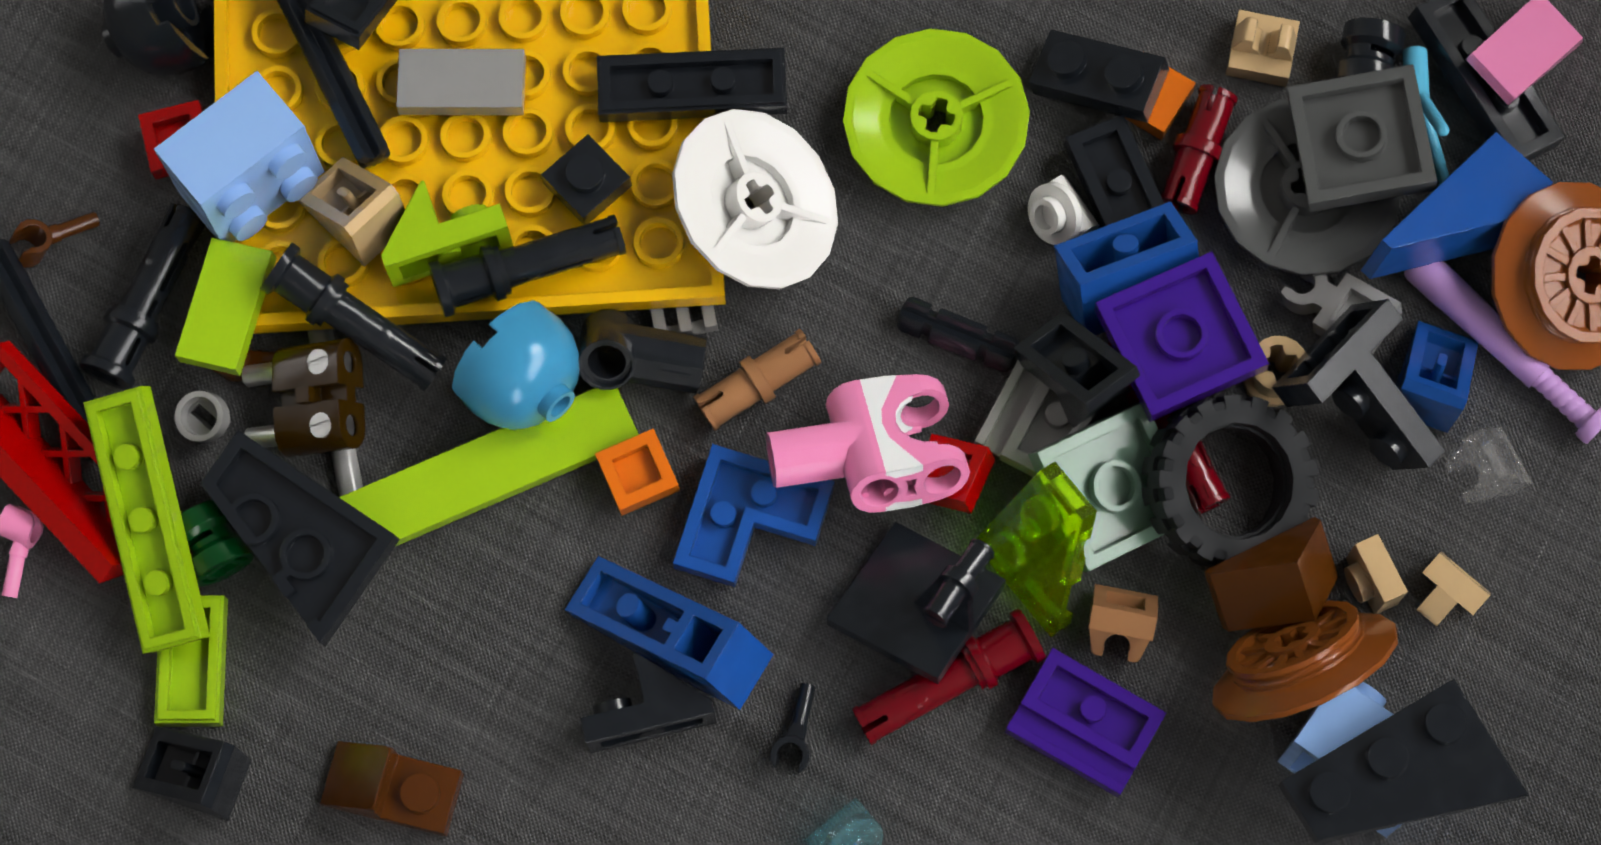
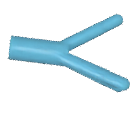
[1402,46,1450,185]

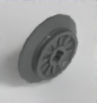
[1214,99,1402,276]

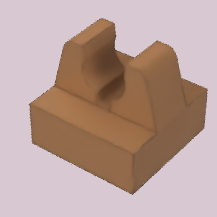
[1088,584,1158,662]

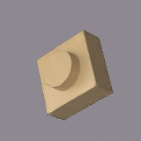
[1344,534,1408,614]

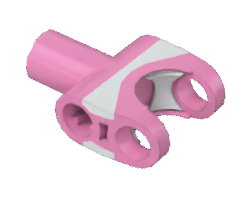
[766,374,970,513]

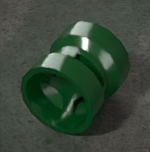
[181,500,254,587]

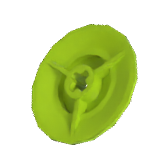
[843,28,1030,207]

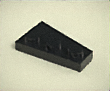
[1278,679,1529,844]

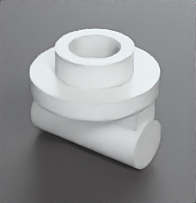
[1028,175,1100,245]

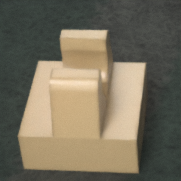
[1225,10,1300,87]
[1416,551,1491,627]

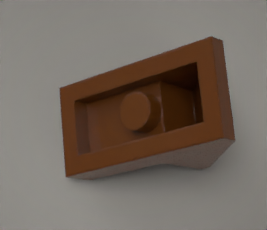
[320,741,464,837]

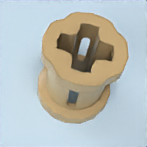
[1243,335,1305,407]

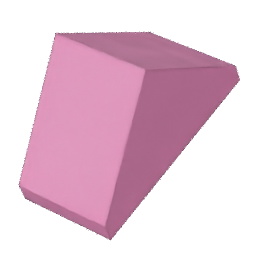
[1466,0,1583,105]

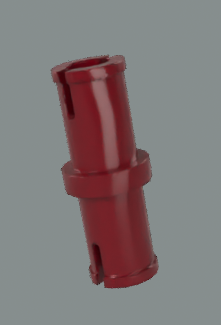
[1160,84,1238,215]

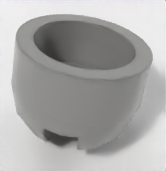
[174,391,230,443]

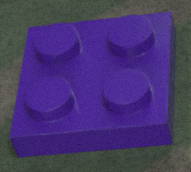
[1094,251,1269,422]

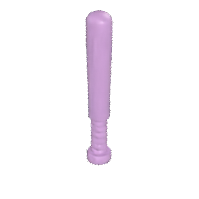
[1404,261,1601,444]

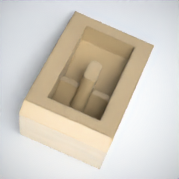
[298,157,405,267]

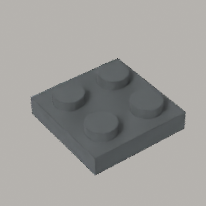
[1287,64,1437,212]

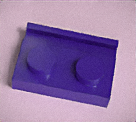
[1005,648,1166,798]

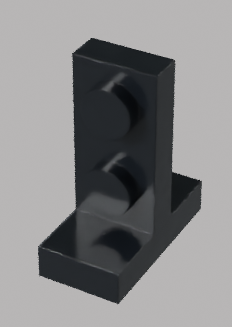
[1272,299,1445,470]

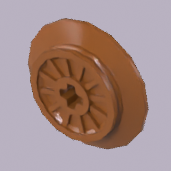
[1491,182,1601,370]
[1212,600,1398,722]

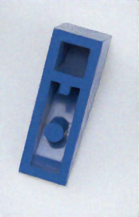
[1361,132,1553,279]
[565,556,774,710]

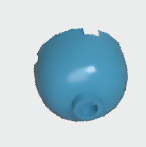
[452,300,580,430]

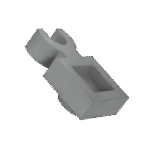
[1281,273,1402,354]

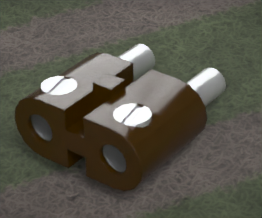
[242,338,365,457]

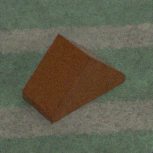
[1204,517,1338,632]

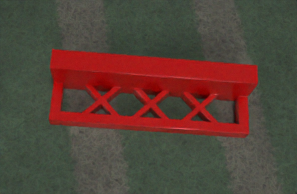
[0,340,124,584]

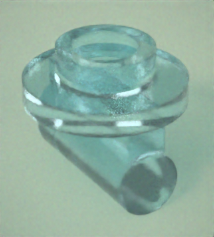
[805,797,883,845]

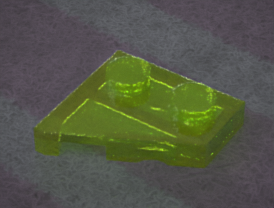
[976,462,1097,637]

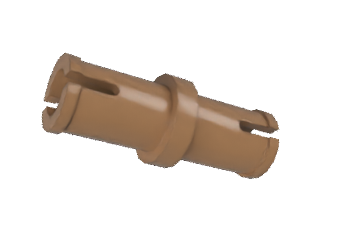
[693,328,822,431]

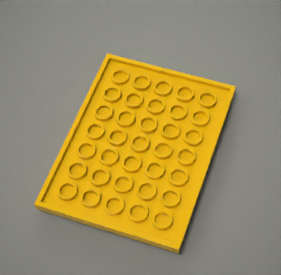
[214,0,726,334]

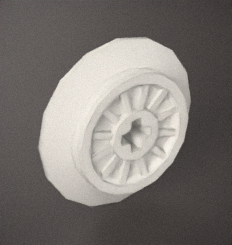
[672,109,838,290]

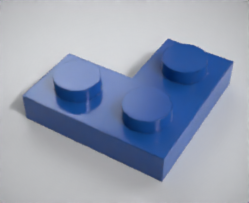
[673,444,835,587]

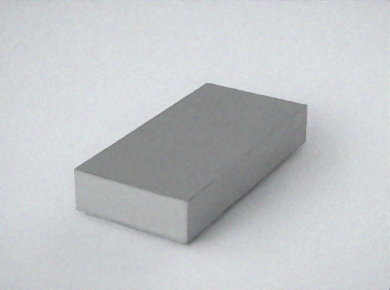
[396,49,526,115]

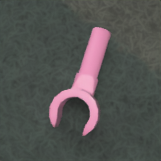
[0,504,44,598]

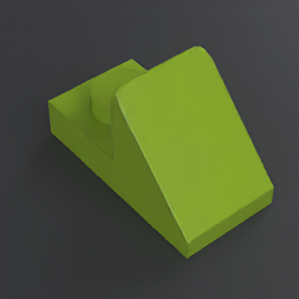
[381,180,513,287]

